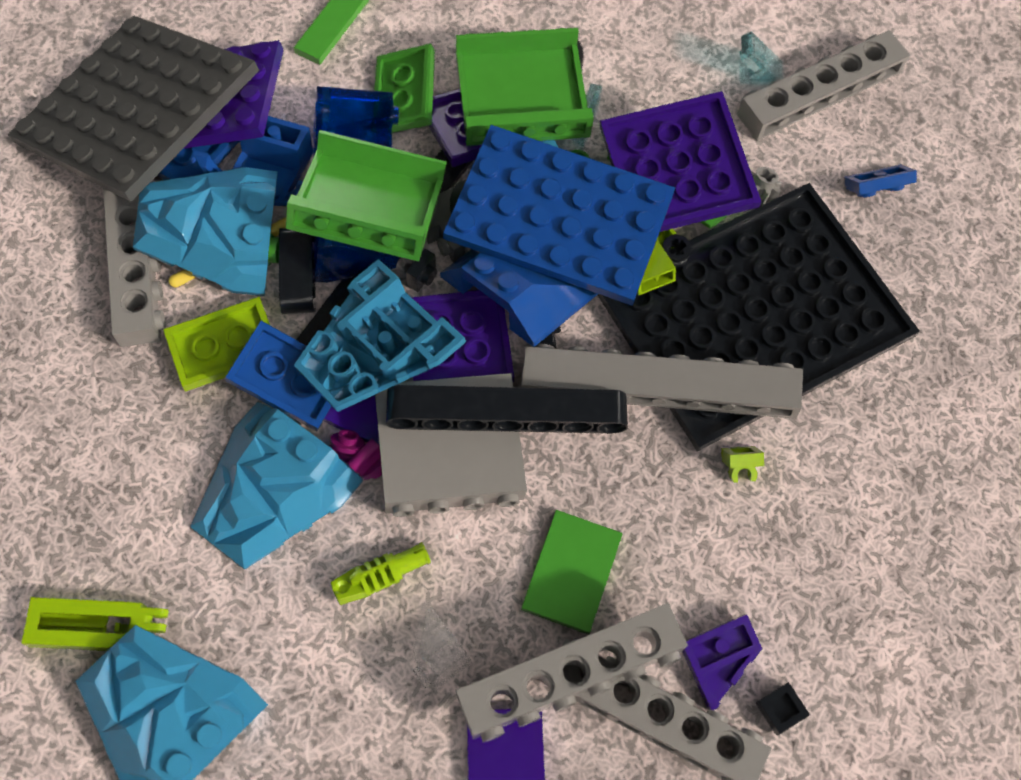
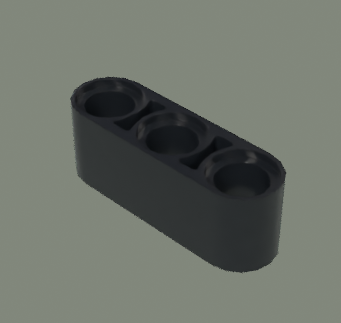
[279,228,316,314]

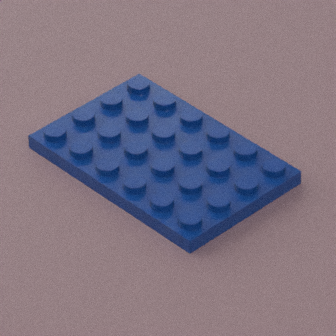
[443,125,675,306]

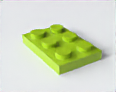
[163,296,270,392]

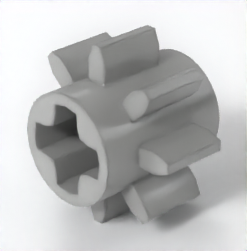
[751,167,782,206]

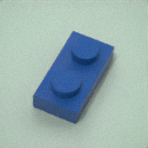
[844,164,917,197]

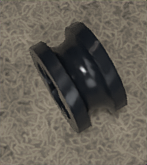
[662,234,692,268]

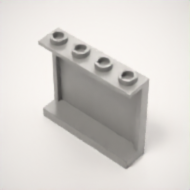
[375,373,527,517]

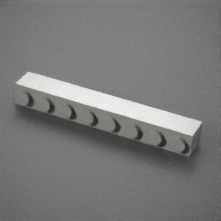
[521,344,803,419]

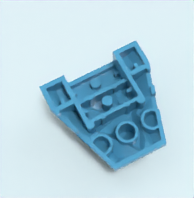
[133,167,278,296]
[294,259,466,412]
[190,402,363,569]
[76,625,268,780]

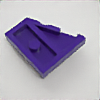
[682,614,763,710]

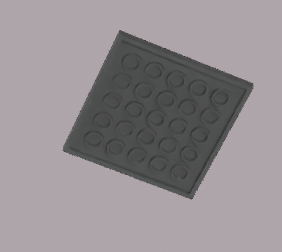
[7,15,259,202]

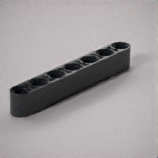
[386,385,628,434]

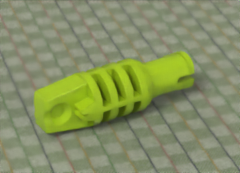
[330,542,431,605]

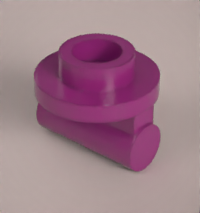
[329,430,365,463]
[347,438,382,480]

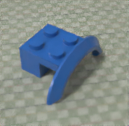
[193,116,313,206]

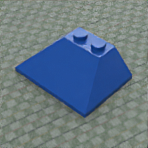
[440,249,598,347]

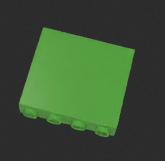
[456,28,594,146]
[286,130,447,262]

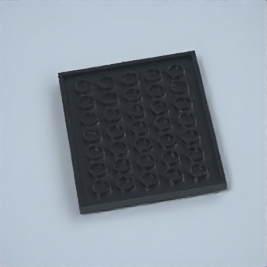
[597,182,920,452]

